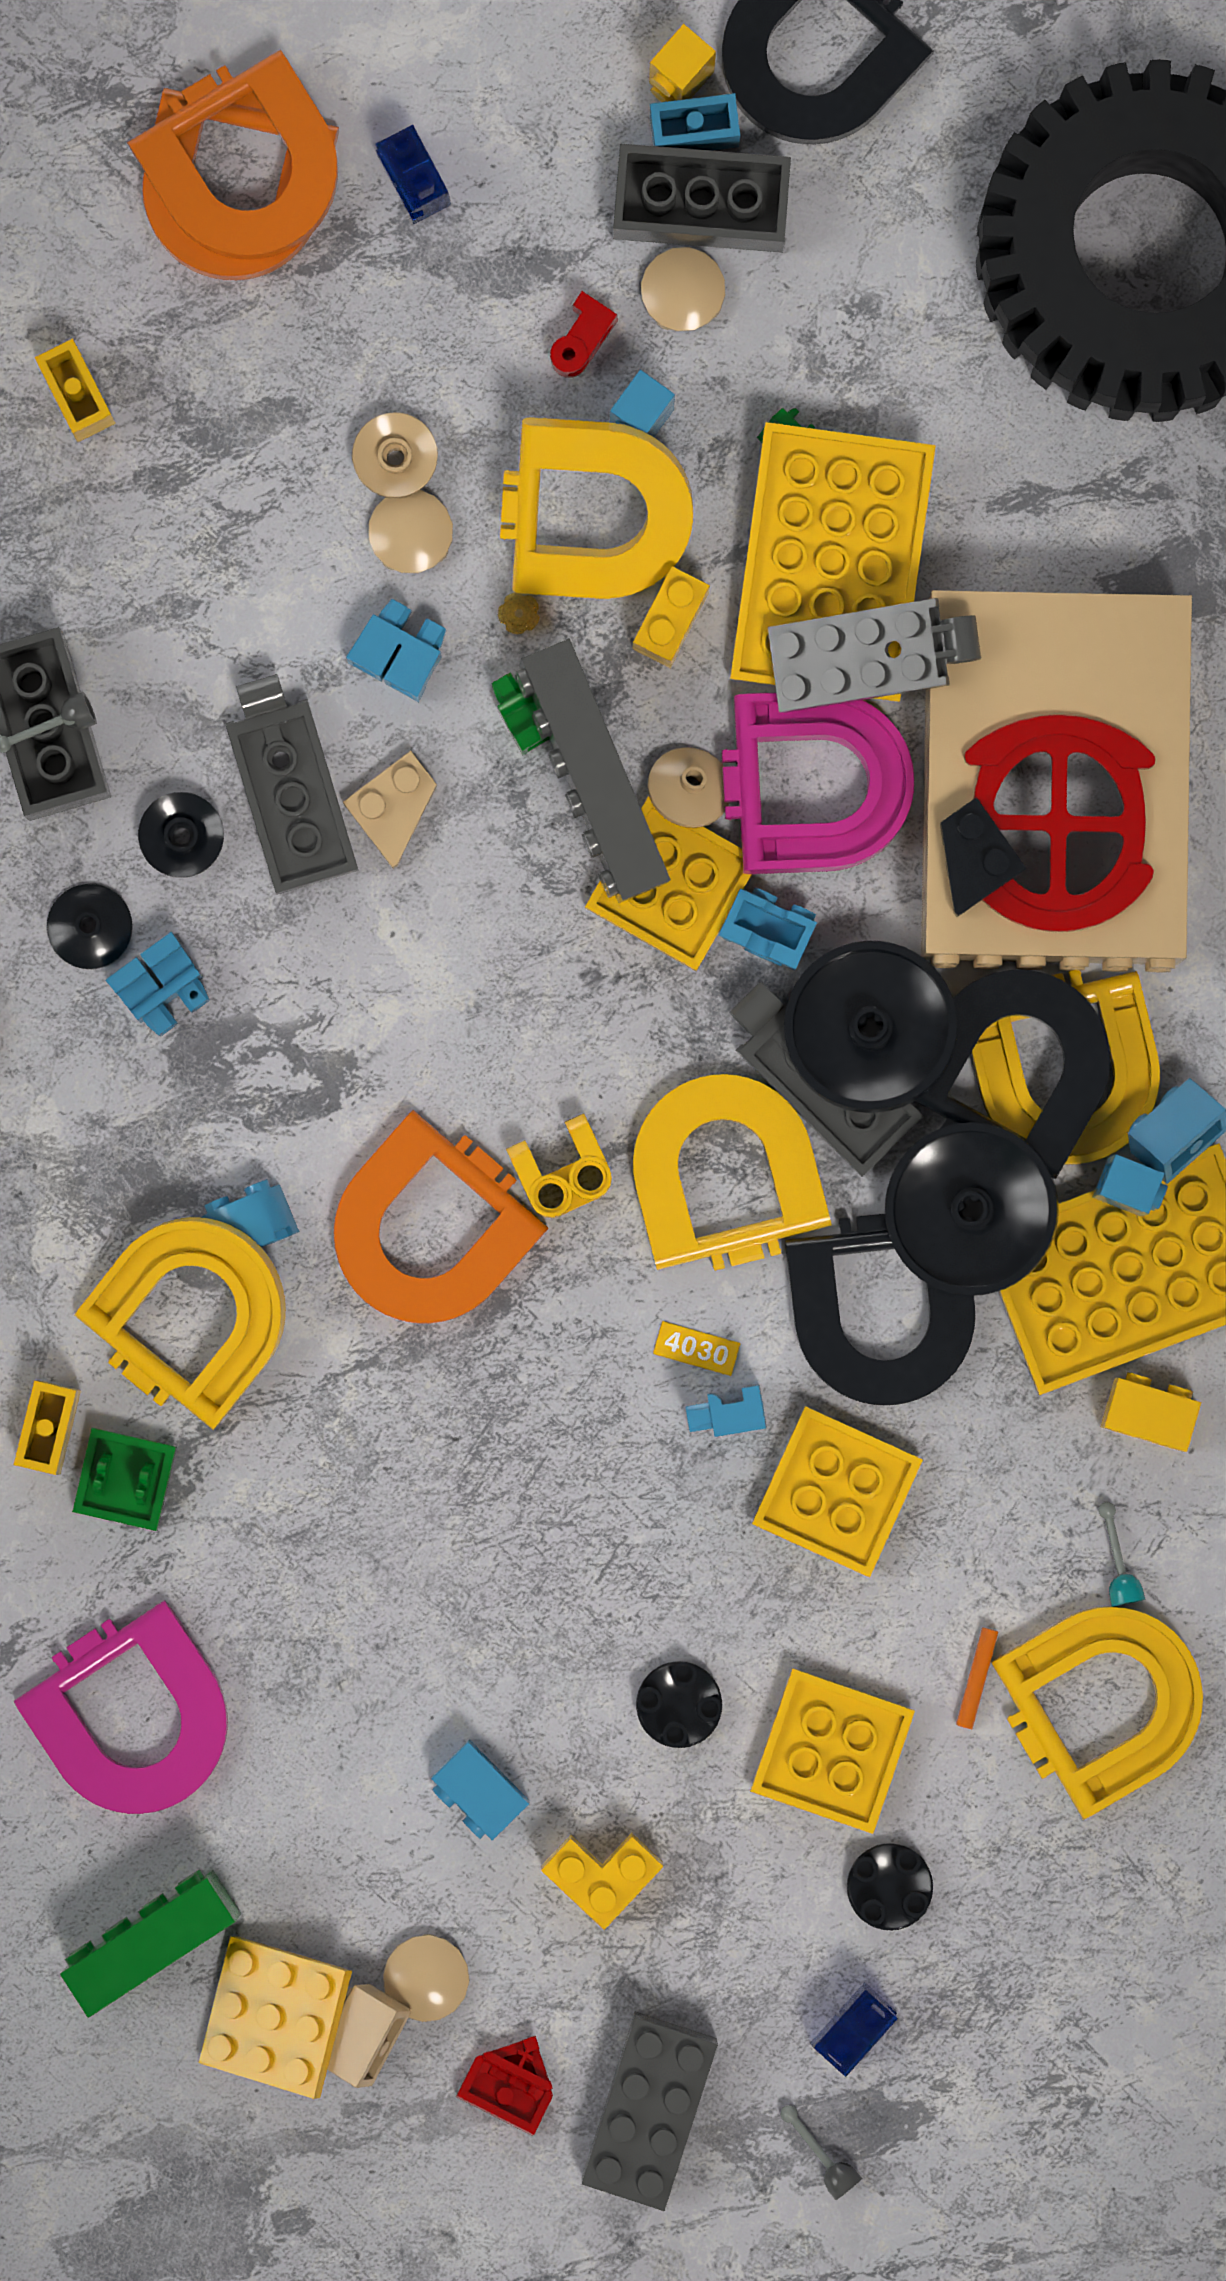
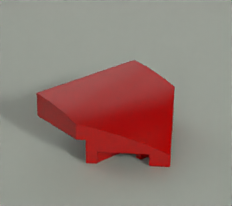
[456,2036,553,2136]

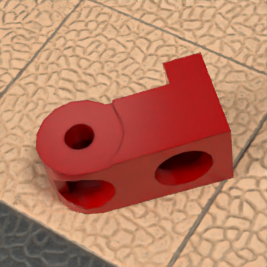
[550,291,618,378]

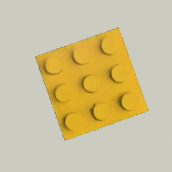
[585,796,752,972]
[752,1406,923,1578]
[750,1668,915,1834]
[199,1936,352,2099]

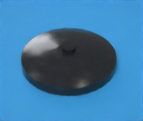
[784,941,958,1113]
[885,1122,1059,1296]

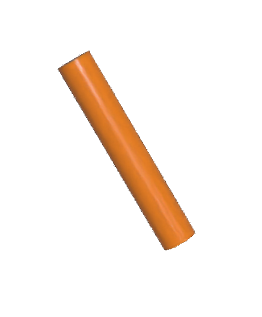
[956,1627,999,1730]

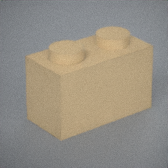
[327,1984,412,2088]

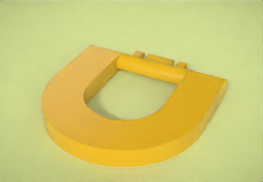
[500,417,693,599]
[971,969,1160,1165]
[633,1074,832,1271]
[74,1217,286,1430]
[991,1606,1203,1820]

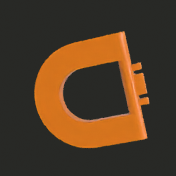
[127,50,338,260]
[143,88,339,281]
[334,1110,549,1324]

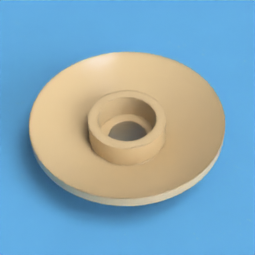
[352,412,438,498]
[647,747,730,828]

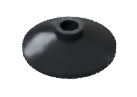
[138,792,224,878]
[47,884,133,969]

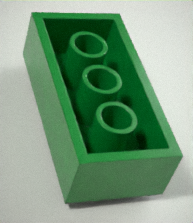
[60,1869,241,2018]

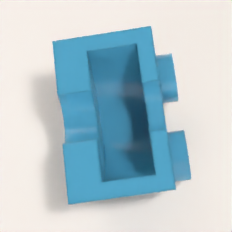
[719,888,817,970]
[201,1179,300,1247]

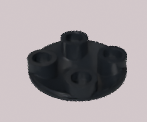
[636,1661,722,1748]
[847,1843,933,1931]

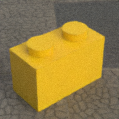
[649,23,716,102]
[34,338,116,442]
[633,566,710,669]
[1100,1372,1202,1452]
[13,1380,81,1475]

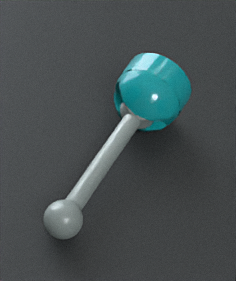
[1099,1502,1146,1607]

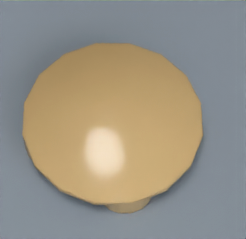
[641,247,725,331]
[369,490,453,573]
[383,1934,470,2022]

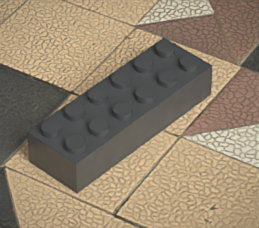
[515,638,671,903]

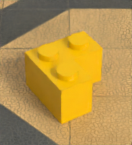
[541,1833,664,1930]

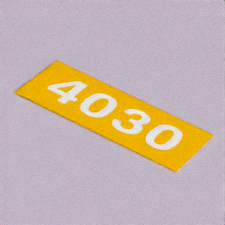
[653,1321,740,1376]

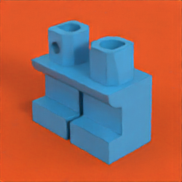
[346,599,446,703]
[105,932,210,1037]
[685,1385,767,1437]

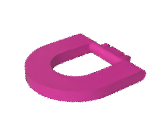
[721,693,914,874]
[14,1600,228,1814]

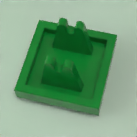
[72,1428,177,1531]

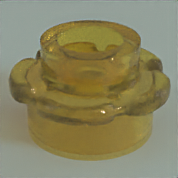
[498,592,540,635]

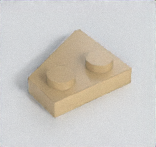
[343,751,437,869]

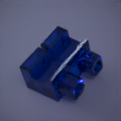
[375,125,451,225]
[810,1982,898,2077]

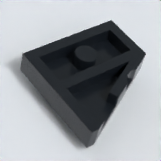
[940,797,1027,917]

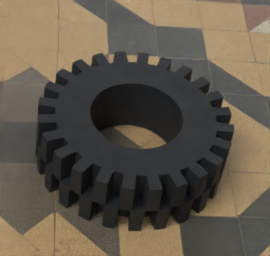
[976,59,1226,422]

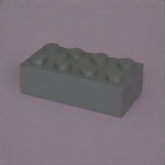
[613,144,791,253]
[0,627,111,821]
[582,2011,718,2211]

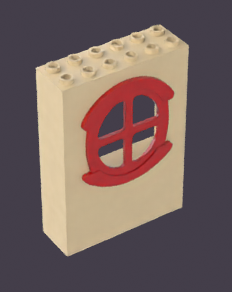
[921,590,1192,973]

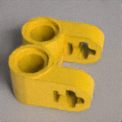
[506,1113,612,1218]

